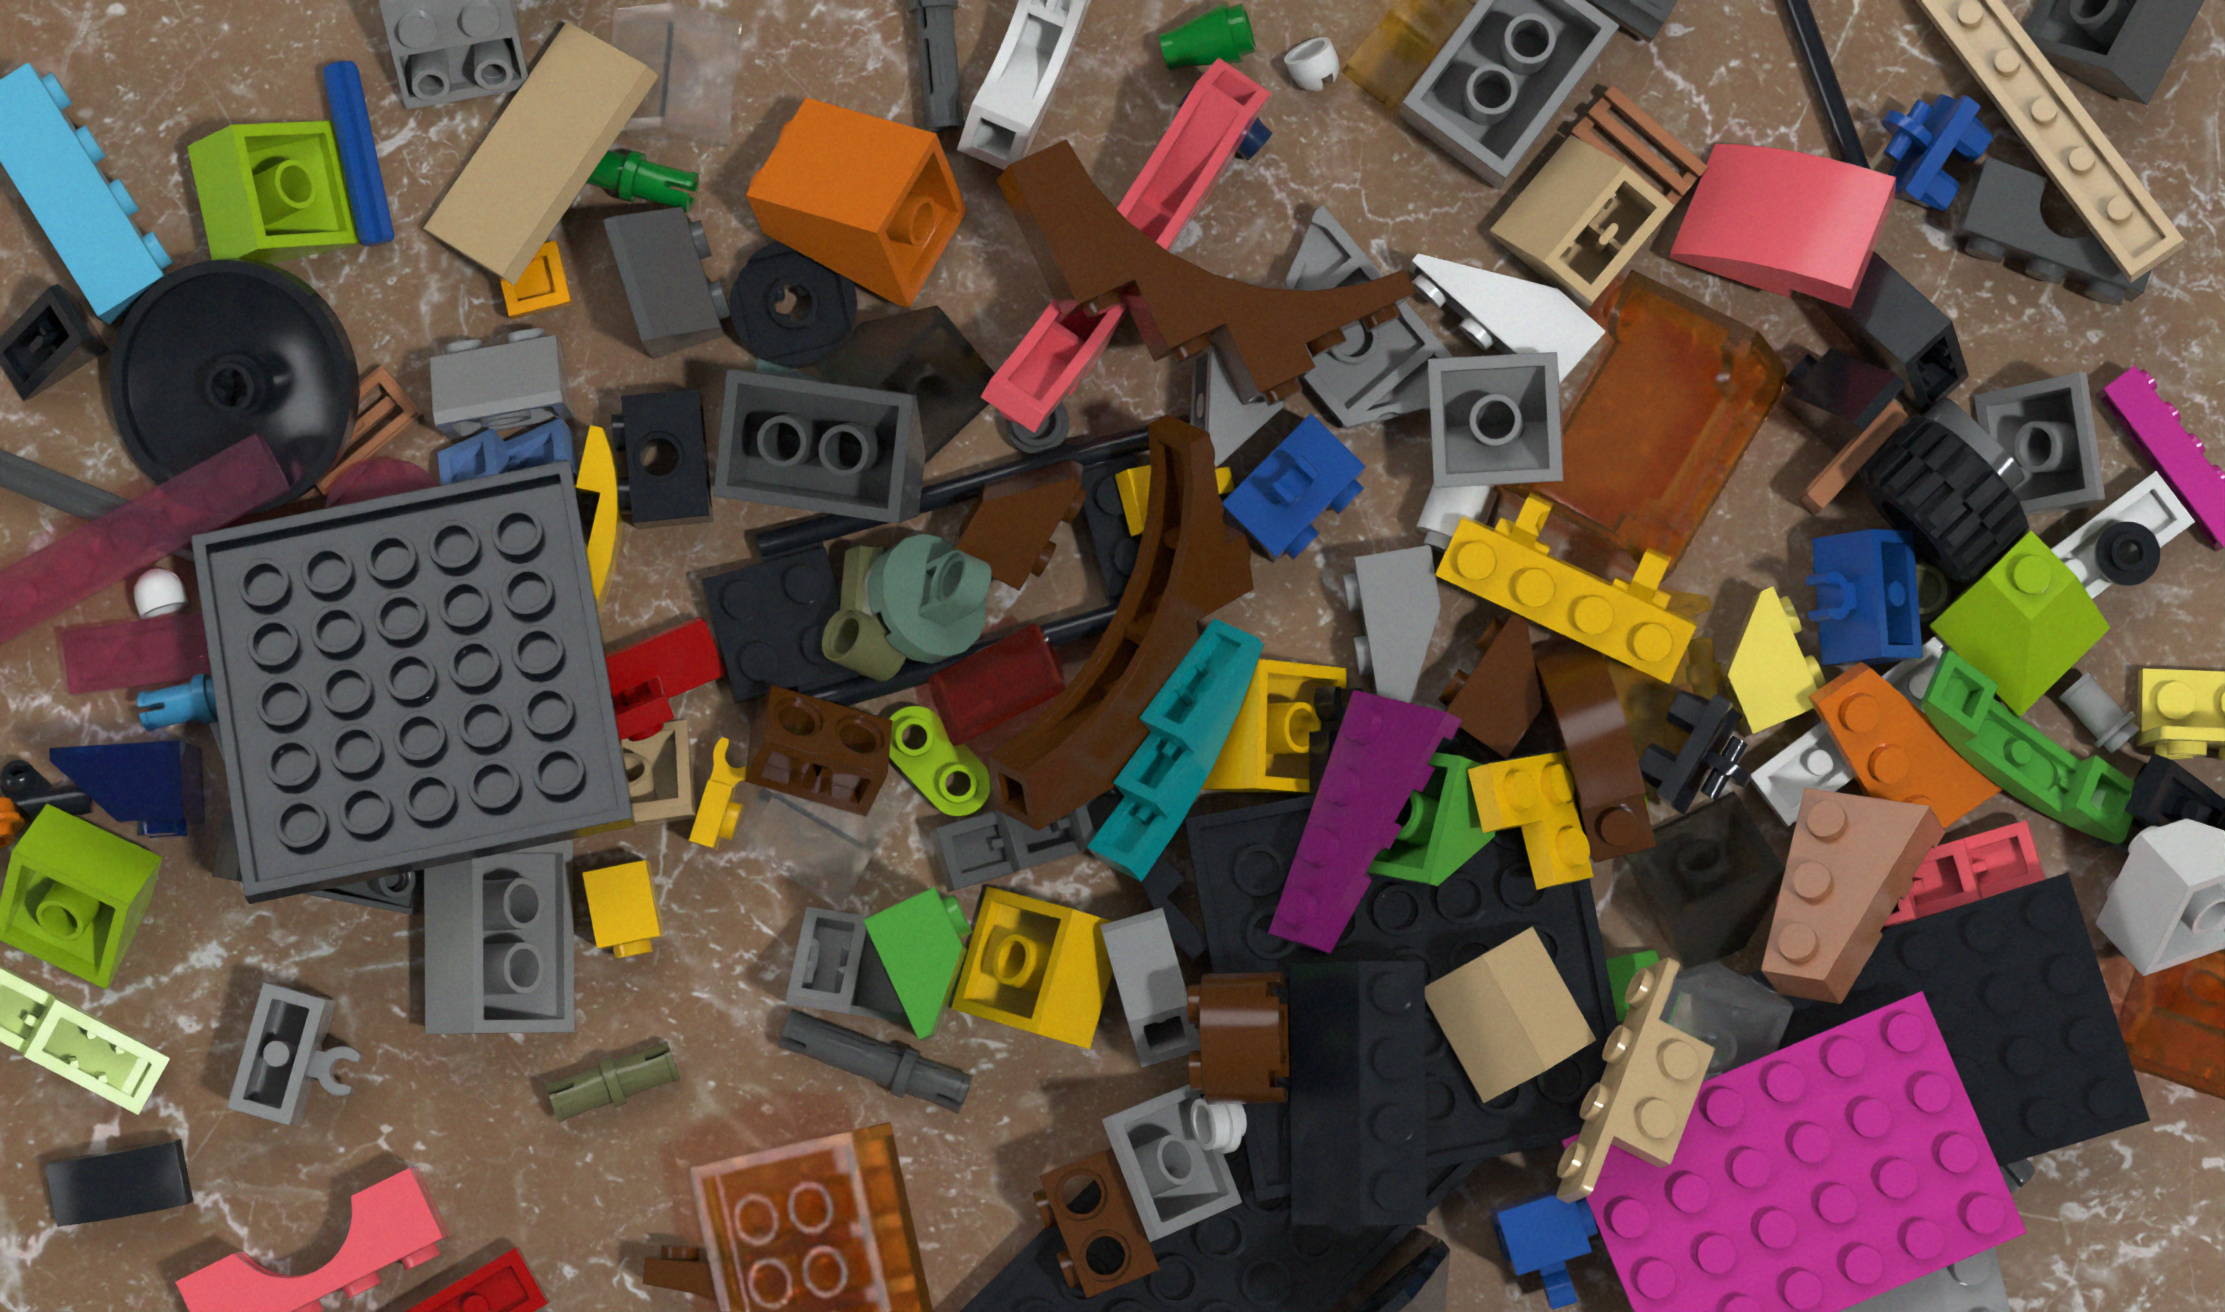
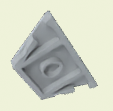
[1282,205,1454,430]

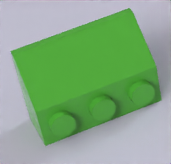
[863,886,973,1041]

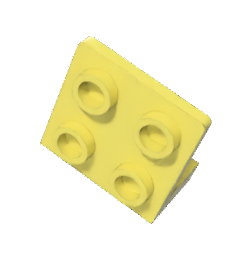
[2136,668,2225,762]

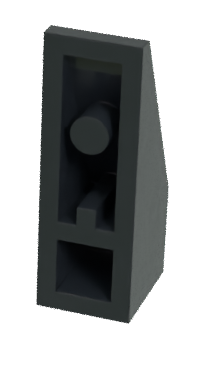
[1780,348,1906,454]

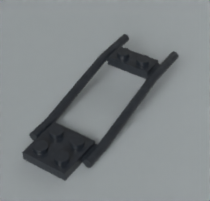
[701,414,1190,707]

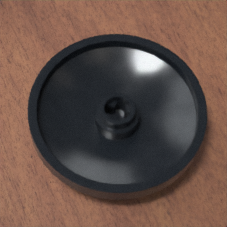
[110,258,360,515]

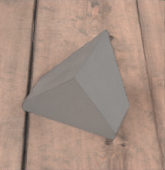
[786,907,911,1024]

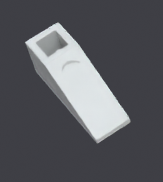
[1408,254,1606,384]

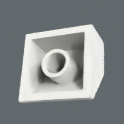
[2095,818,2225,976]

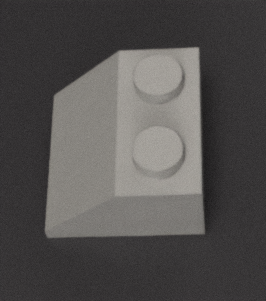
[430,328,575,440]

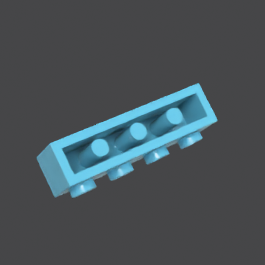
[0,62,174,325]

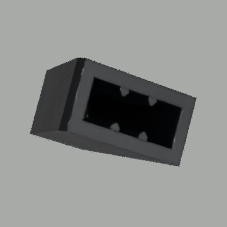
[1811,251,1969,416]

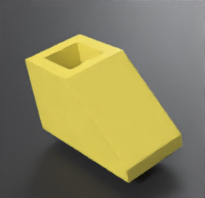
[1720,586,1826,738]

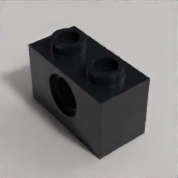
[612,389,714,529]

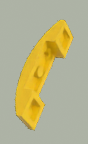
[576,425,623,615]

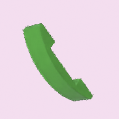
[1921,649,2135,844]

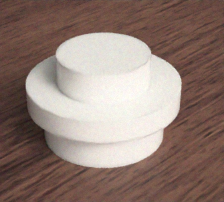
[1190,1096,1247,1154]

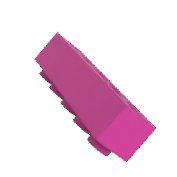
[2096,365,2225,552]

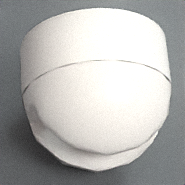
[1284,37,1340,91]
[134,568,190,619]

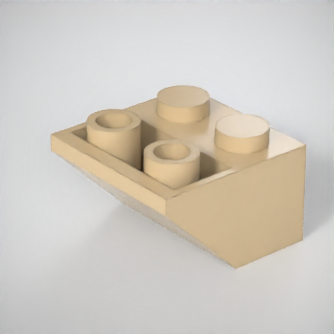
[1489,135,1675,313]

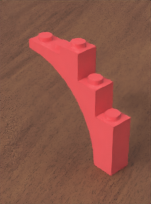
[981,58,1271,433]

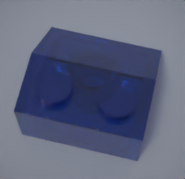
[49,740,205,839]

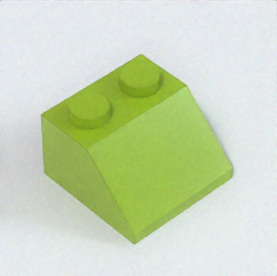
[187,121,360,264]
[0,804,163,990]

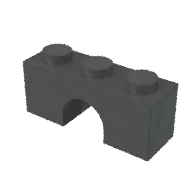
[1953,157,2152,306]

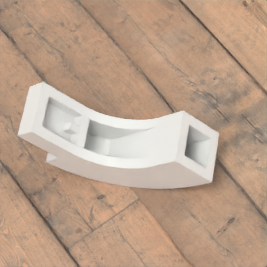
[957,0,1091,170]

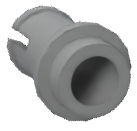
[2059,671,2140,754]

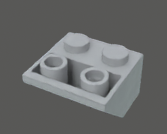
[379,0,529,110]

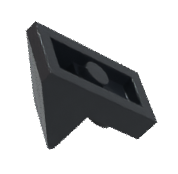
[2124,753,2225,831]

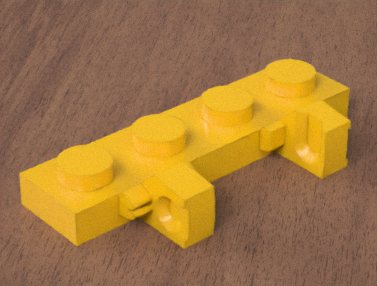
[1435,493,1698,684]

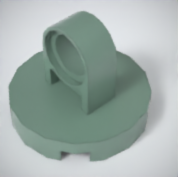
[868,534,991,664]

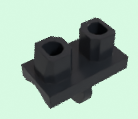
[1639,691,1752,815]

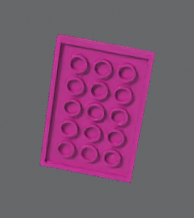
[1561,991,2027,1312]

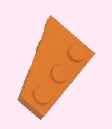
[1808,661,2003,829]

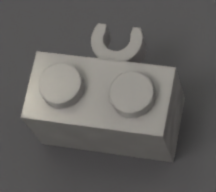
[227,982,364,1125]

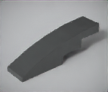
[929,786,1203,892]

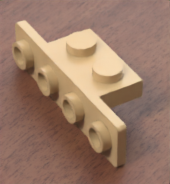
[1556,957,1715,1204]

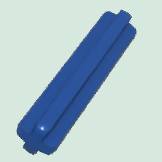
[323,61,394,247]

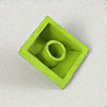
[1928,530,2110,718]

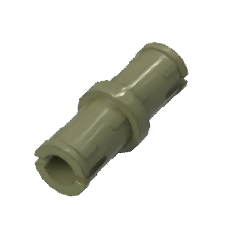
[545,1041,680,1123]

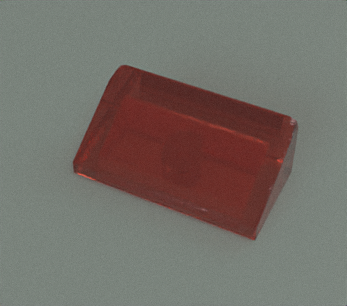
[928,623,1066,747]

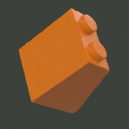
[746,97,968,308]

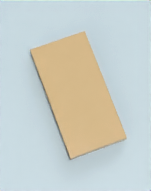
[423,21,659,286]

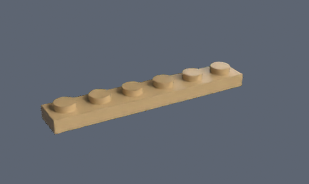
[1916,0,2185,283]

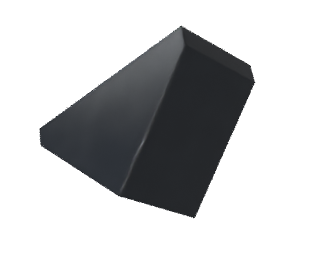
[0,284,109,401]

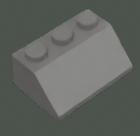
[424,840,575,1034]

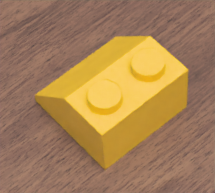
[1201,659,1347,795]
[951,886,1113,1050]

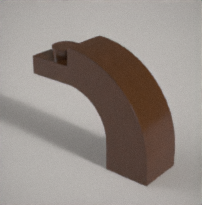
[1532,639,1656,863]

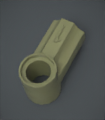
[822,545,906,682]

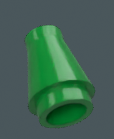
[1159,1,1257,71]

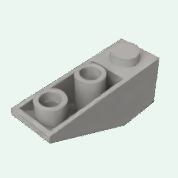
[1342,545,1441,703]

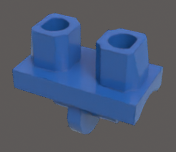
[1881,94,1993,211]

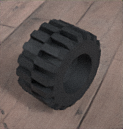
[1859,415,2029,585]

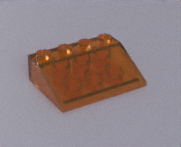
[688,1122,933,1312]

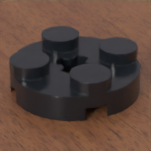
[730,241,858,369]

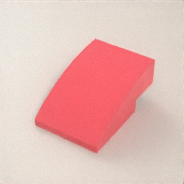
[1670,144,1896,309]

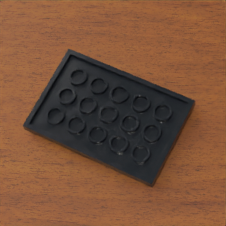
[1697,872,2150,1167]

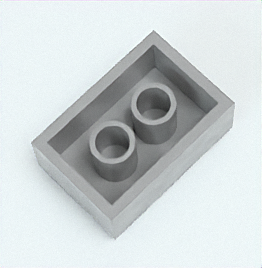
[1398,0,1619,190]

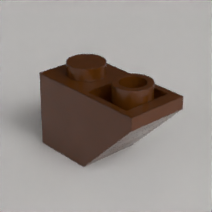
[953,459,1087,591]
[1438,612,1543,760]

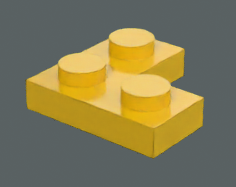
[1468,751,1594,890]

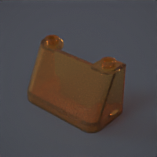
[1501,270,1786,582]

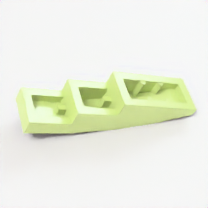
[0,964,170,1115]

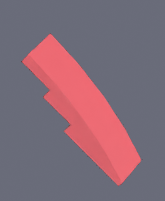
[1774,819,2047,930]

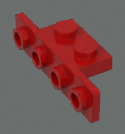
[606,617,725,741]

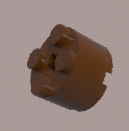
[1187,971,1290,1105]

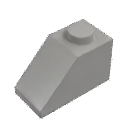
[1190,338,1288,467]

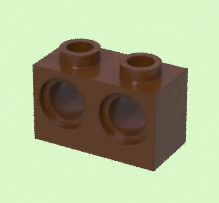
[744,685,893,817]
[1033,1147,1160,1298]

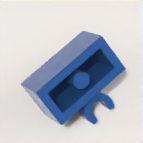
[1222,413,1366,563]
[1806,529,1923,666]
[1488,1187,1598,1310]

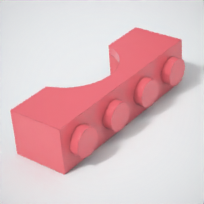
[175,1166,451,1312]

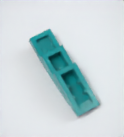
[1087,618,1264,882]

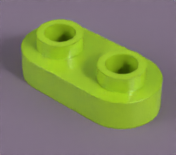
[889,706,991,817]

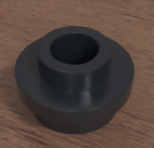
[2095,522,2160,586]

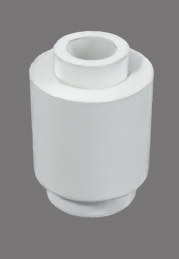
[1416,483,1498,554]

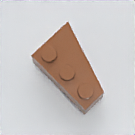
[1761,788,1946,1004]

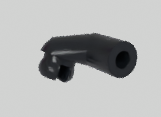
[0,759,94,821]

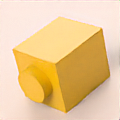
[582,860,666,959]

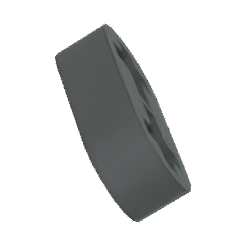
[1921,396,2025,490]

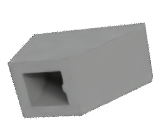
[1100,907,1200,1068]

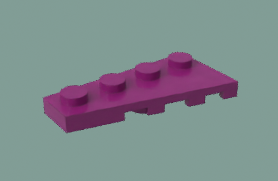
[1268,690,1463,954]

